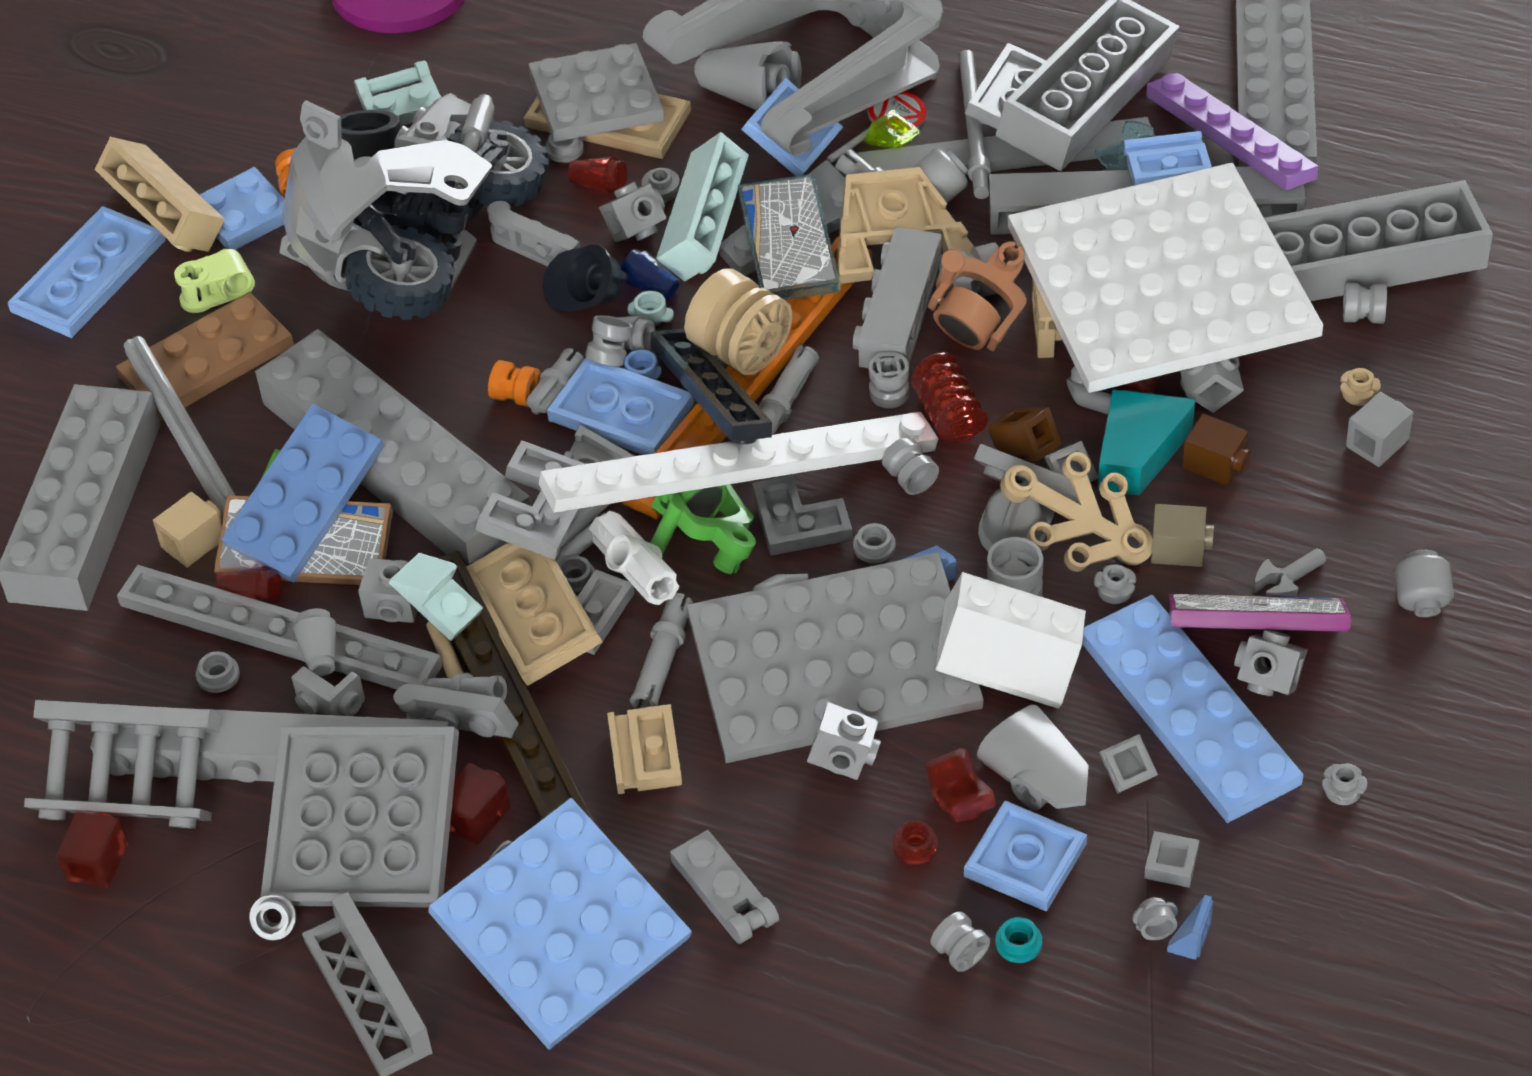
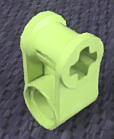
[174,249,255,313]

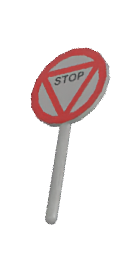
[827,91,927,163]

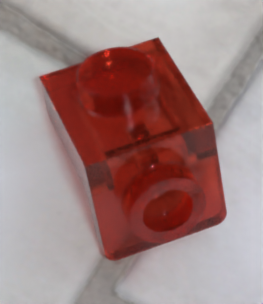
[925,748,996,823]

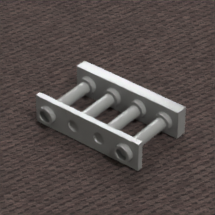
[24,700,221,828]

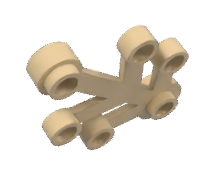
[1000,452,1153,572]

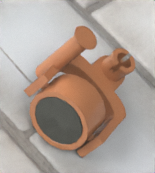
[927,241,1027,352]

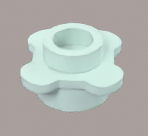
[628,291,674,326]

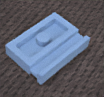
[1123,131,1212,186]

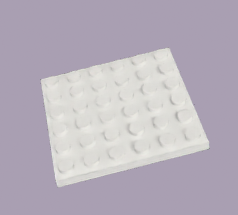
[1008,163,1323,393]

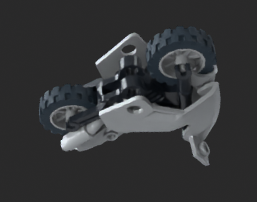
[279,93,549,320]

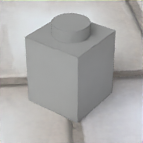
[1346,392,1414,467]

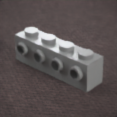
[853,227,942,368]

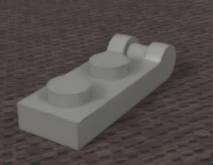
[487,201,580,267]
[974,444,1078,503]
[393,683,519,738]
[670,830,779,944]

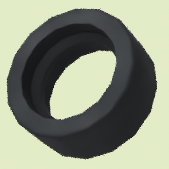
[341,110,401,160]

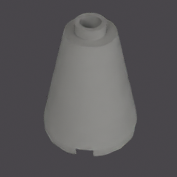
[694,41,802,110]

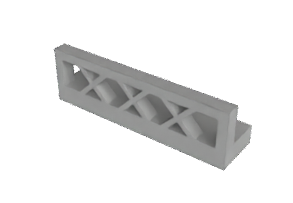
[302,892,432,1076]

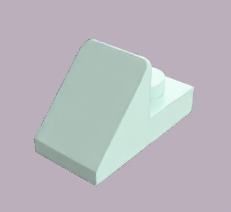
[389,553,483,641]

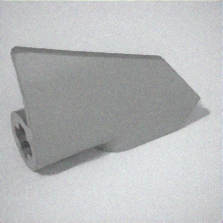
[977,705,1089,810]

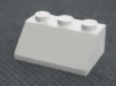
[935,572,1086,709]

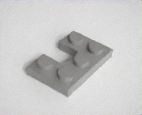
[475,440,585,560]

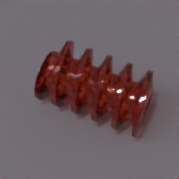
[911,352,988,443]

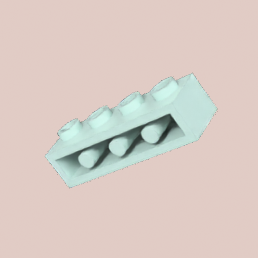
[656,132,749,282]

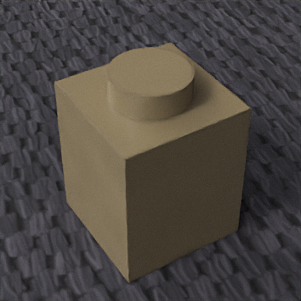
[1151,504,1214,567]

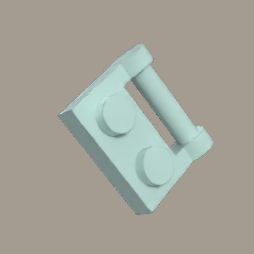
[354,60,441,126]

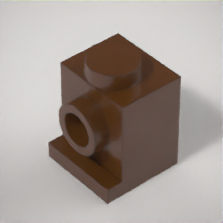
[987,407,1062,462]

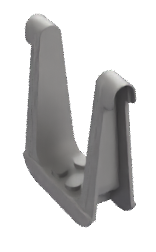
[643,0,943,156]

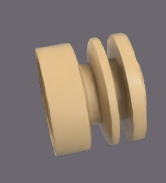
[684,269,793,375]

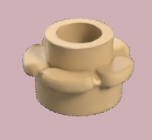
[1340,368,1381,406]

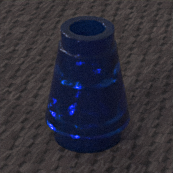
[621,249,680,300]

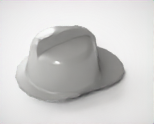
[978,483,1054,552]

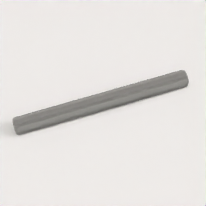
[124,336,236,521]

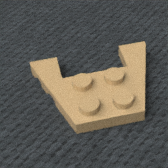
[836,167,974,284]

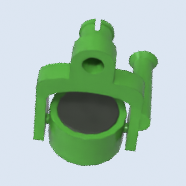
[650,484,756,574]

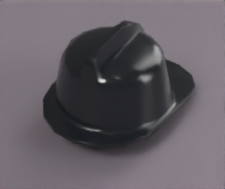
[543,245,629,312]

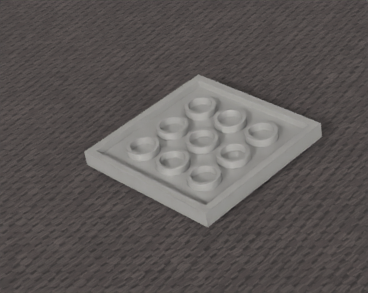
[261,727,459,907]

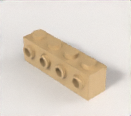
[95,137,225,252]

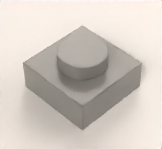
[1144,831,1199,888]

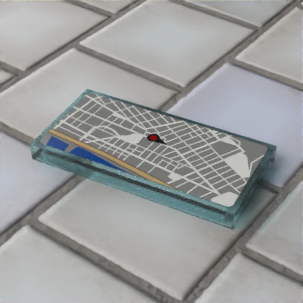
[737,174,841,300]

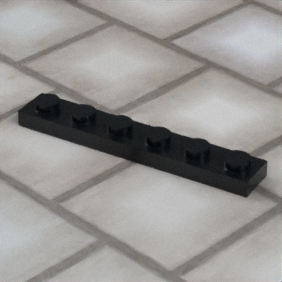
[650,329,772,444]

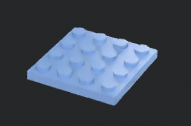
[428,798,692,1050]

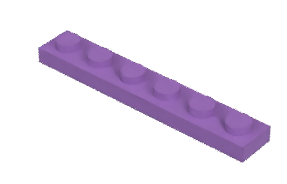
[1147,73,1318,191]

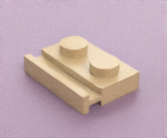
[1032,278,1062,358]
[607,704,682,794]

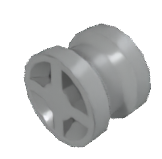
[931,912,990,971]

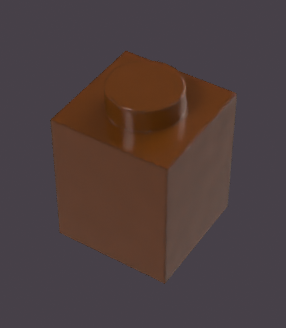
[1183,414,1251,486]

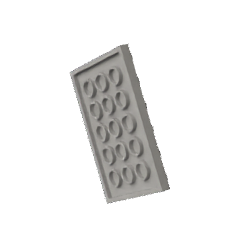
[687,552,984,763]

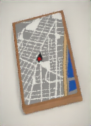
[214,495,393,585]

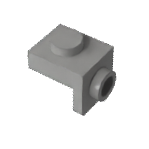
[291,666,365,716]

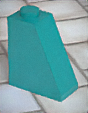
[1098,390,1195,496]

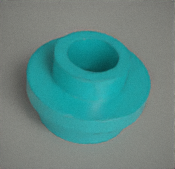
[995,917,1042,963]

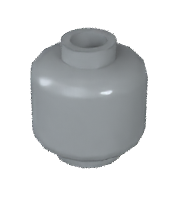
[913,148,969,203]
[1394,550,1454,617]

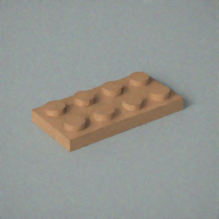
[115,292,294,421]

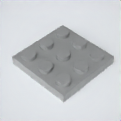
[528,43,664,142]

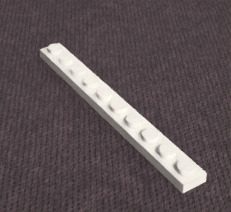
[539,412,938,513]

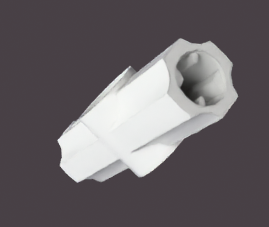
[589,511,680,605]

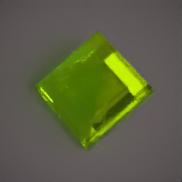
[863,110,921,149]

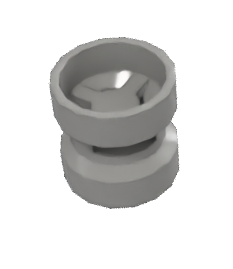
[1343,282,1387,324]
[585,315,633,366]
[868,351,910,408]
[882,437,939,495]

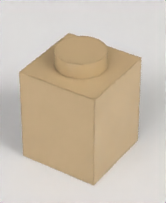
[153,492,223,568]

